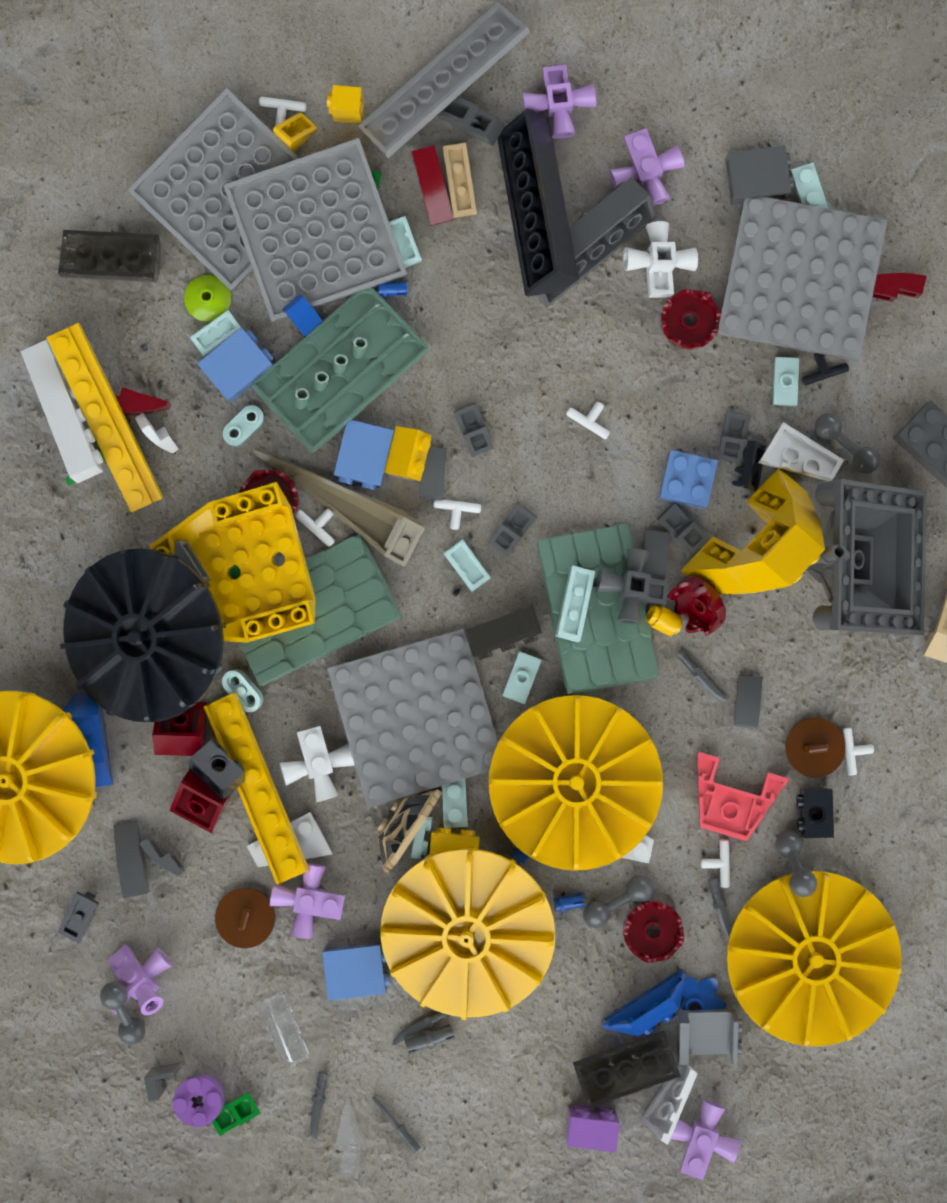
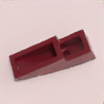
[411,145,454,226]
[872,273,927,302]
[115,387,171,416]

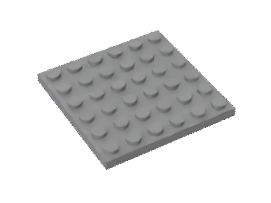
[127,88,299,292]
[223,138,407,322]
[717,196,888,361]
[327,629,498,808]

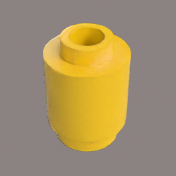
[645,605,683,636]

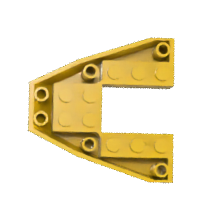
[680,468,825,594]

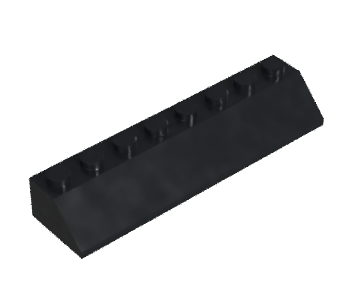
[497,108,579,297]

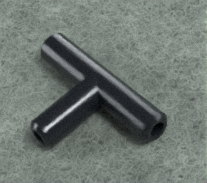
[802,353,849,386]

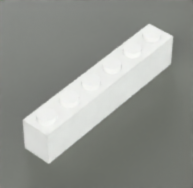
[21,340,104,484]

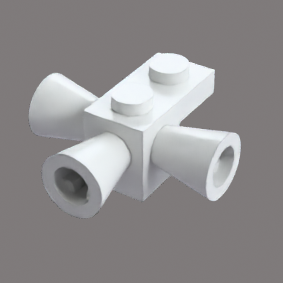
[623,221,698,298]
[279,726,354,802]

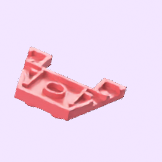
[697,752,789,841]

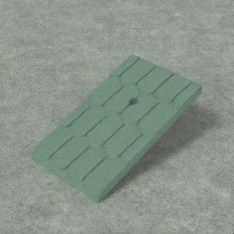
[252,288,429,454]
[536,524,658,696]
[239,534,403,686]

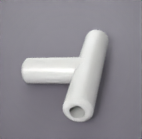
[259,96,307,126]
[566,402,610,439]
[433,499,481,530]
[295,508,335,547]
[842,727,874,776]
[700,839,730,888]

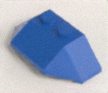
[62,692,113,787]
[601,969,686,1036]

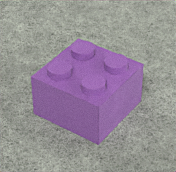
[565,1104,620,1152]

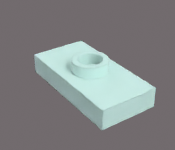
[389,216,422,268]
[190,310,241,358]
[772,357,799,407]
[443,539,491,592]
[502,651,541,704]

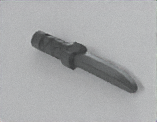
[676,649,728,702]
[708,877,731,940]
[393,1012,451,1045]
[310,1072,328,1142]
[372,1096,421,1154]

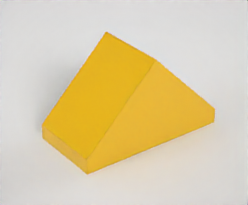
[273,112,318,153]

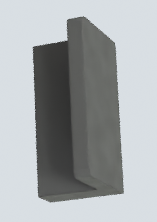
[144,1063,181,1102]

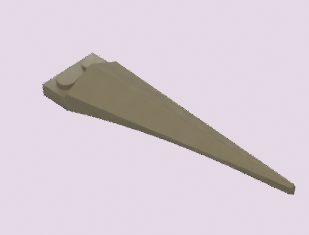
[253,449,427,567]

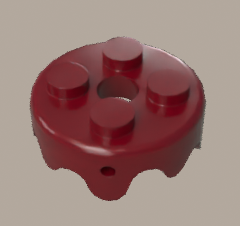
[660,289,721,350]
[239,469,299,516]
[667,576,726,636]
[623,900,684,963]

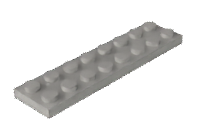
[358,2,530,158]

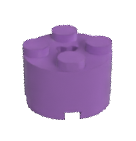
[173,1074,226,1127]

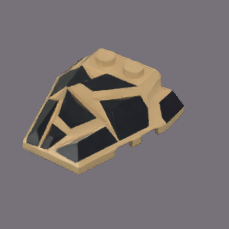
[377,788,442,873]

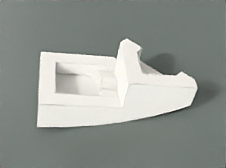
[135,413,179,453]

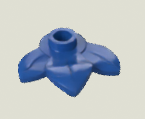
[682,976,727,1010]

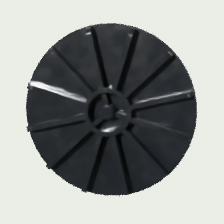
[60,548,226,723]

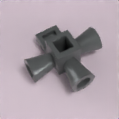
[596,548,669,624]

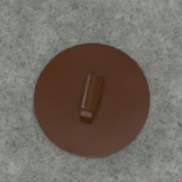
[785,718,846,778]
[215,888,275,948]

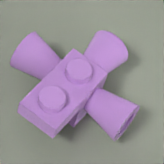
[522,65,596,139]
[609,128,685,206]
[270,863,345,939]
[107,945,173,1015]
[671,1099,741,1180]

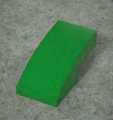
[212,1092,261,1136]

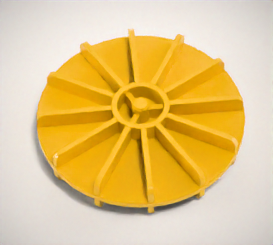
[0,690,97,864]
[489,695,663,871]
[380,847,555,1020]
[727,871,902,1047]

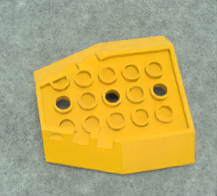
[149,482,316,643]

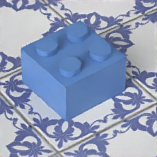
[658,450,718,510]

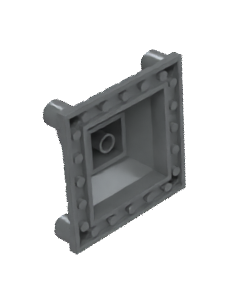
[806,479,927,635]

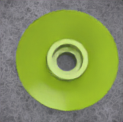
[184,275,232,322]

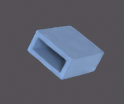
[198,328,274,403]
[334,420,394,491]
[322,942,390,1001]

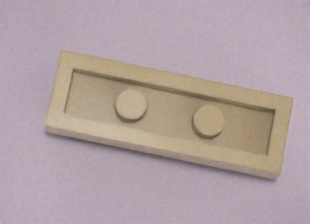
[442,143,477,218]

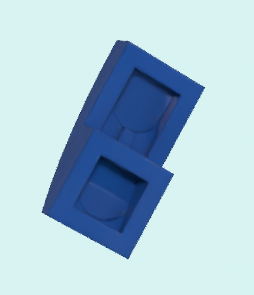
[282,294,323,337]

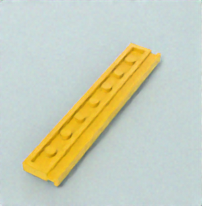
[46,322,164,512]
[204,693,310,884]

